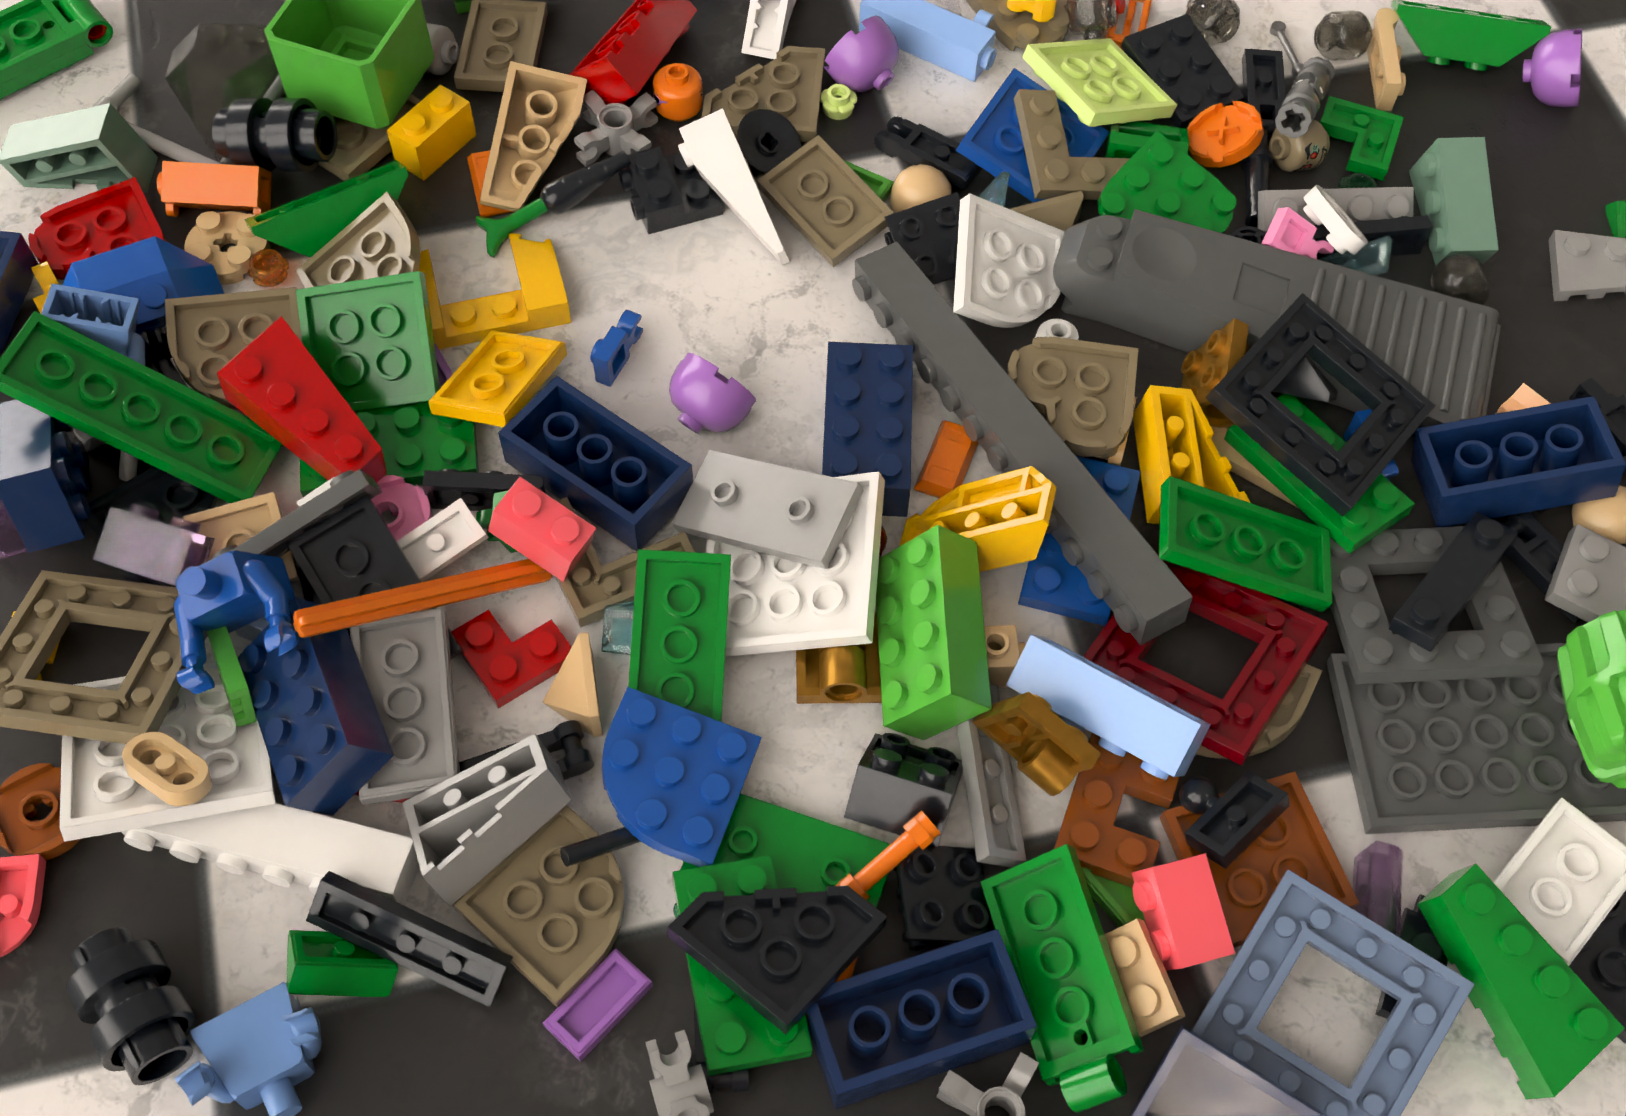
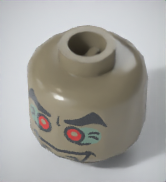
[1269,120,1330,172]

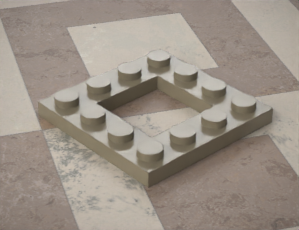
[0,570,208,744]

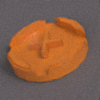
[1187,101,1264,168]

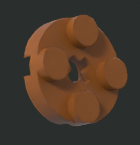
[0,763,84,860]

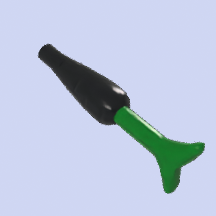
[475,150,631,257]

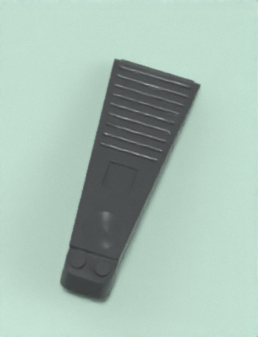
[1053,209,1501,433]

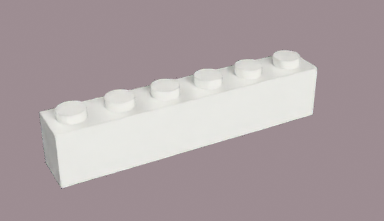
[121,803,419,905]

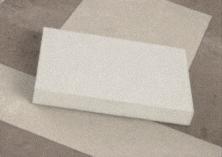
[1493,798,1626,966]

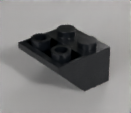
[844,733,963,847]

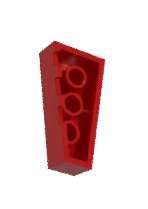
[569,0,697,105]
[217,316,387,483]

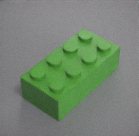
[876,525,992,740]

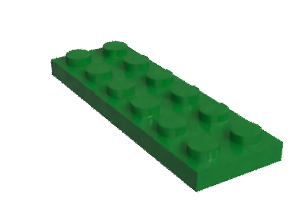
[0,311,283,503]

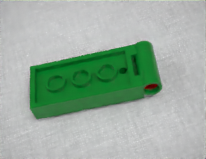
[0,0,113,100]

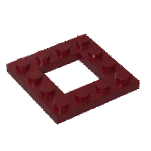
[1083,552,1329,766]

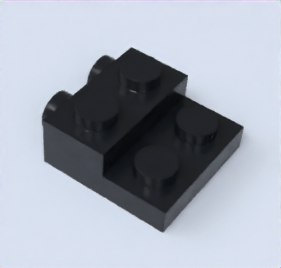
[618,147,723,235]

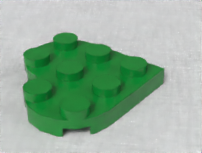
[1097,131,1236,234]

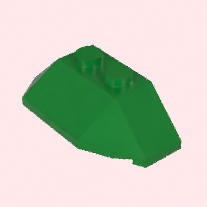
[1391,0,1551,71]
[244,160,409,257]

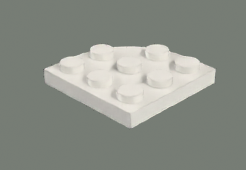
[953,194,1065,328]

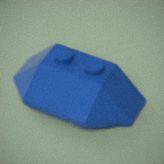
[63,236,225,335]

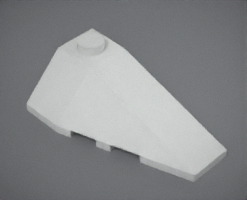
[678,108,790,265]

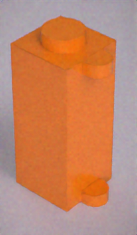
[157,161,272,217]

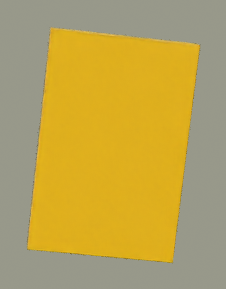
[428,330,567,427]

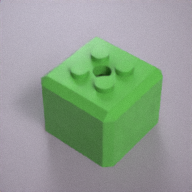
[264,0,434,129]

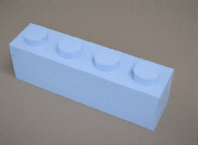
[1006,635,1211,780]

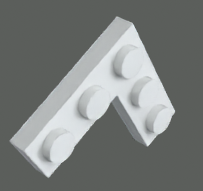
[296,477,489,582]

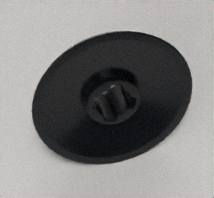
[737,109,801,173]

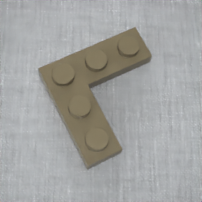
[1014,89,1130,200]
[555,497,696,628]

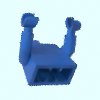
[174,550,299,694]

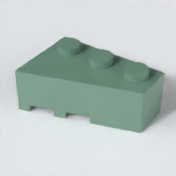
[0,103,158,193]
[1409,137,1499,266]

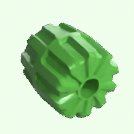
[1557,610,1626,789]

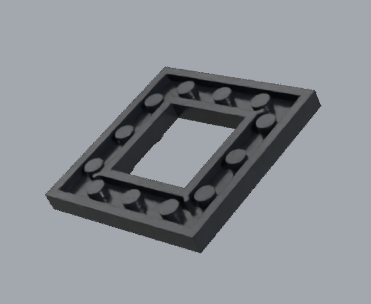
[1206,293,1436,517]

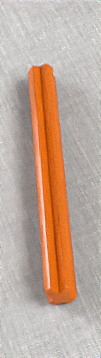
[293,559,552,638]

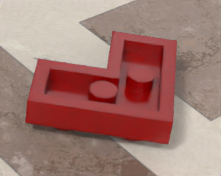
[452,609,571,709]

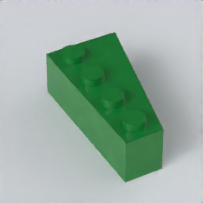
[1417,864,1625,1100]

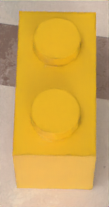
[387,84,476,181]

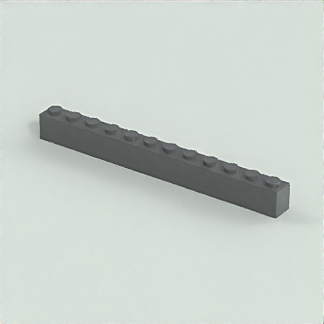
[852,241,1193,646]

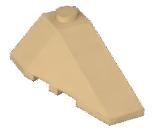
[479,61,587,212]

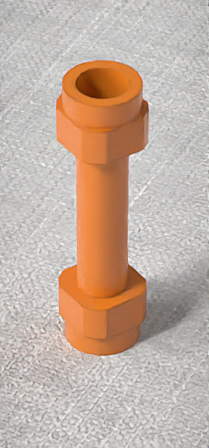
[835,810,941,900]

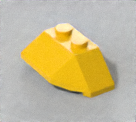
[899,466,1057,572]

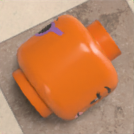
[653,63,703,122]

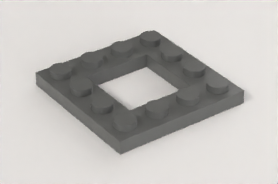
[1330,526,1544,685]

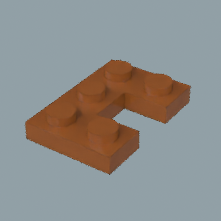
[1054,733,1179,888]

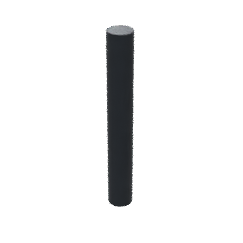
[560,827,641,867]

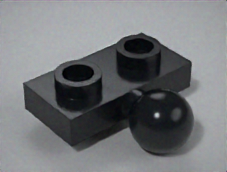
[1179,770,1289,869]

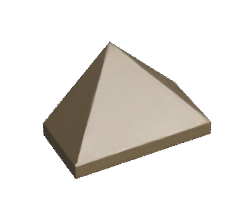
[542,632,603,737]

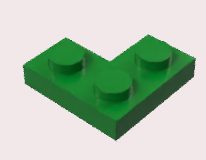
[1320,96,1404,181]

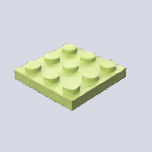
[1022,38,1177,127]

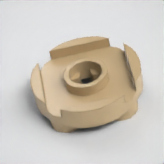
[184,211,271,285]

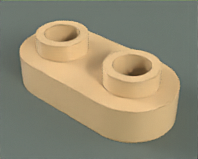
[122,732,212,806]

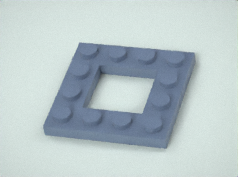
[1192,870,1474,1116]

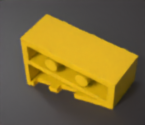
[1133,385,1250,524]

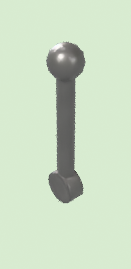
[1270,21,1304,78]

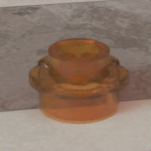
[248,249,289,287]

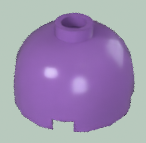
[823,15,899,92]
[1523,29,1582,107]
[669,353,756,434]

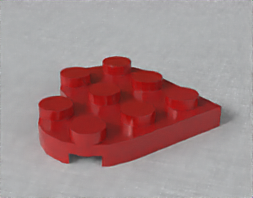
[28,177,167,280]

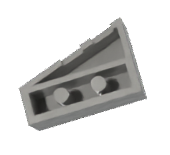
[403,734,572,907]

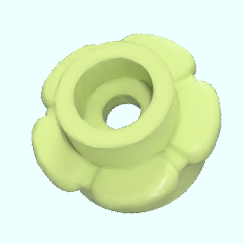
[820,84,857,120]

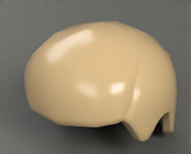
[890,164,951,213]
[1572,486,1626,545]

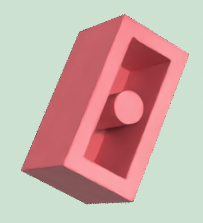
[488,477,596,582]
[1131,853,1235,971]

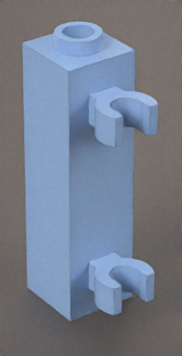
[859,0,997,82]

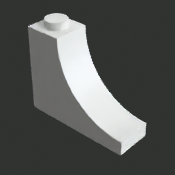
[741,0,797,59]

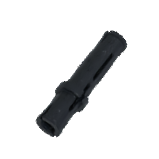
[1241,124,1273,228]

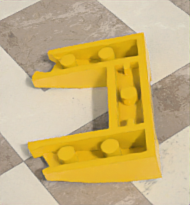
[419,233,571,350]

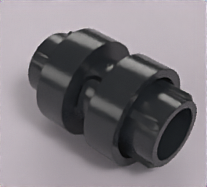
[212,97,338,172]
[66,927,196,1085]

